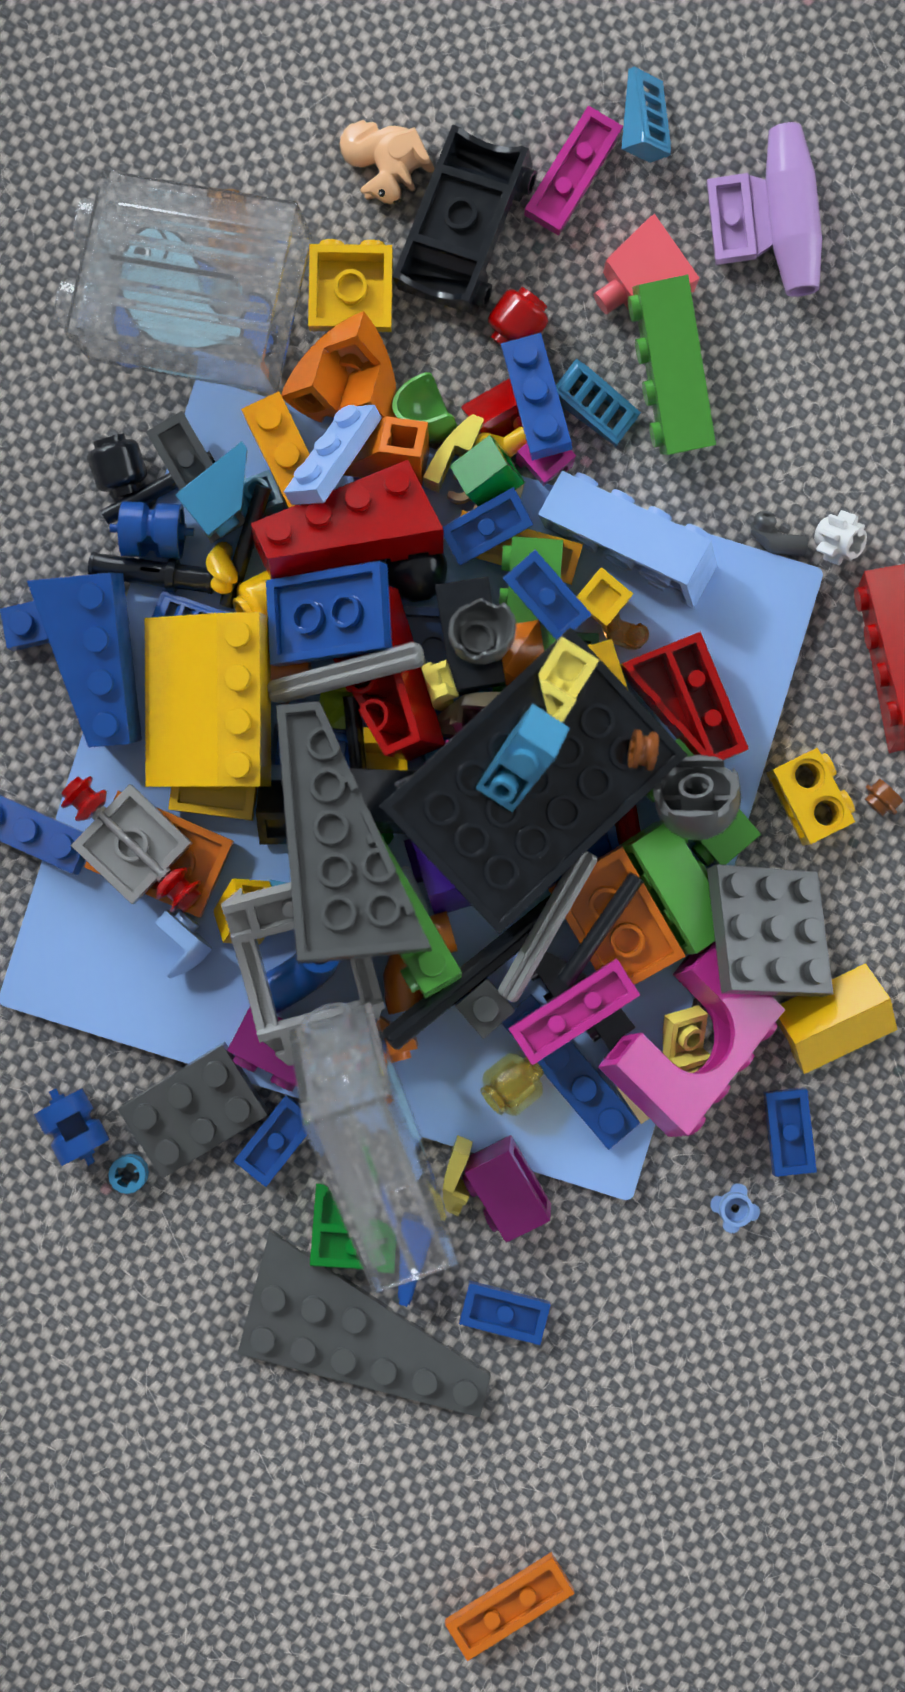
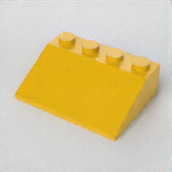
[144,612,271,787]

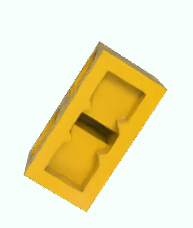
[766,747,855,846]

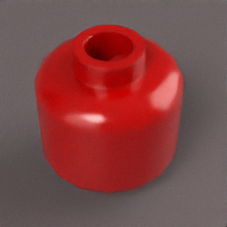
[488,287,548,346]

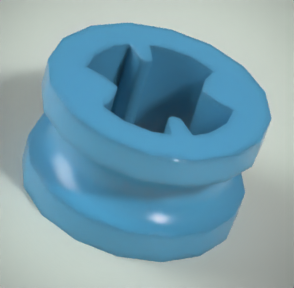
[108,1154,149,1194]

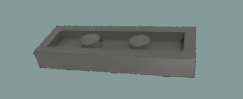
[146,411,245,544]

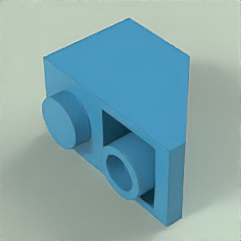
[476,704,569,812]

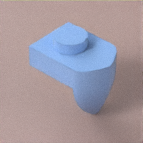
[155,910,212,979]

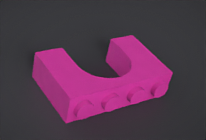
[598,941,785,1137]

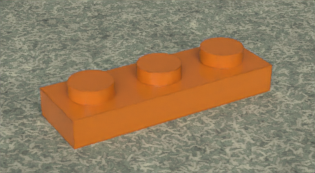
[445,1552,575,1662]

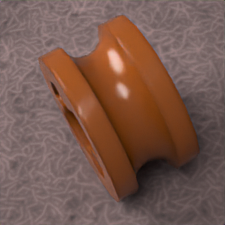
[628,729,659,771]

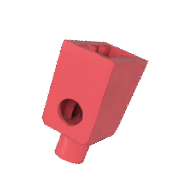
[593,214,699,315]

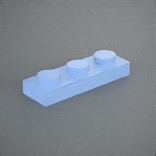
[284,405,382,505]

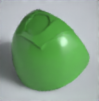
[392,372,457,443]

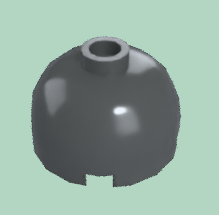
[653,755,741,840]

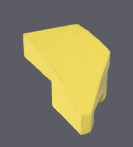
[423,414,484,493]
[538,636,599,723]
[421,660,459,711]
[442,1135,473,1216]

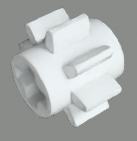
[814,510,867,565]

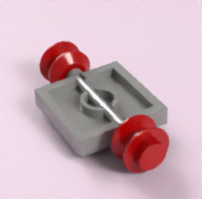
[61,776,201,912]

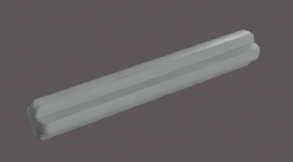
[267,642,425,704]
[498,851,597,1002]

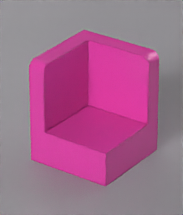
[515,443,576,486]

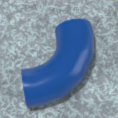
[266,952,341,1013]

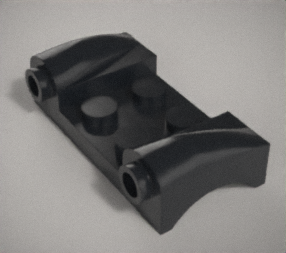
[392,125,537,315]

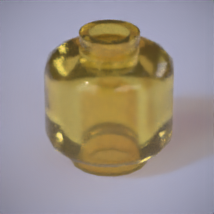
[480,1053,544,1116]

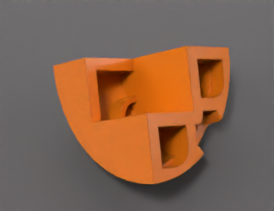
[281,311,397,422]

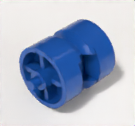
[109,501,194,559]
[33,1088,110,1166]

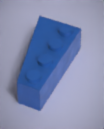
[27,573,142,748]

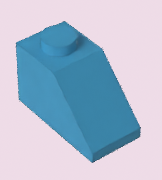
[175,441,248,538]

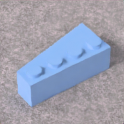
[538,471,718,608]

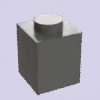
[455,978,515,1039]

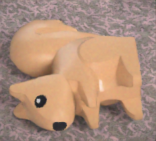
[340,120,435,204]

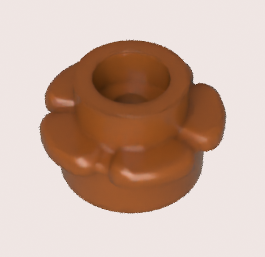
[865,779,904,816]

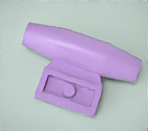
[707,122,822,297]

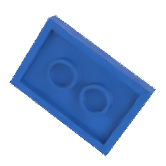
[266,561,392,667]

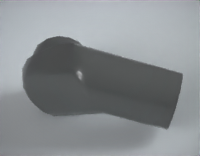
[750,511,808,556]

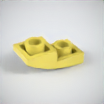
[663,1005,710,1073]

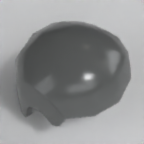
[448,598,516,665]

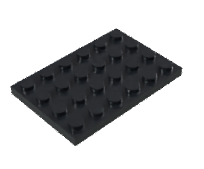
[379,627,687,934]

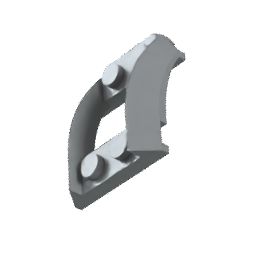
[221,882,385,1066]

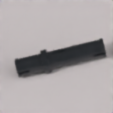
[88,552,214,594]

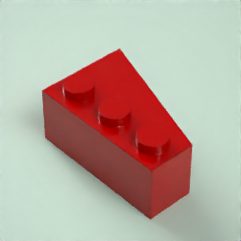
[620,631,749,761]

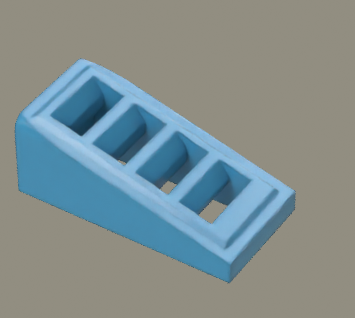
[622,66,671,163]
[556,358,641,447]

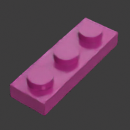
[524,105,623,236]
[508,959,640,1065]

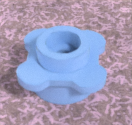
[710,1183,760,1233]

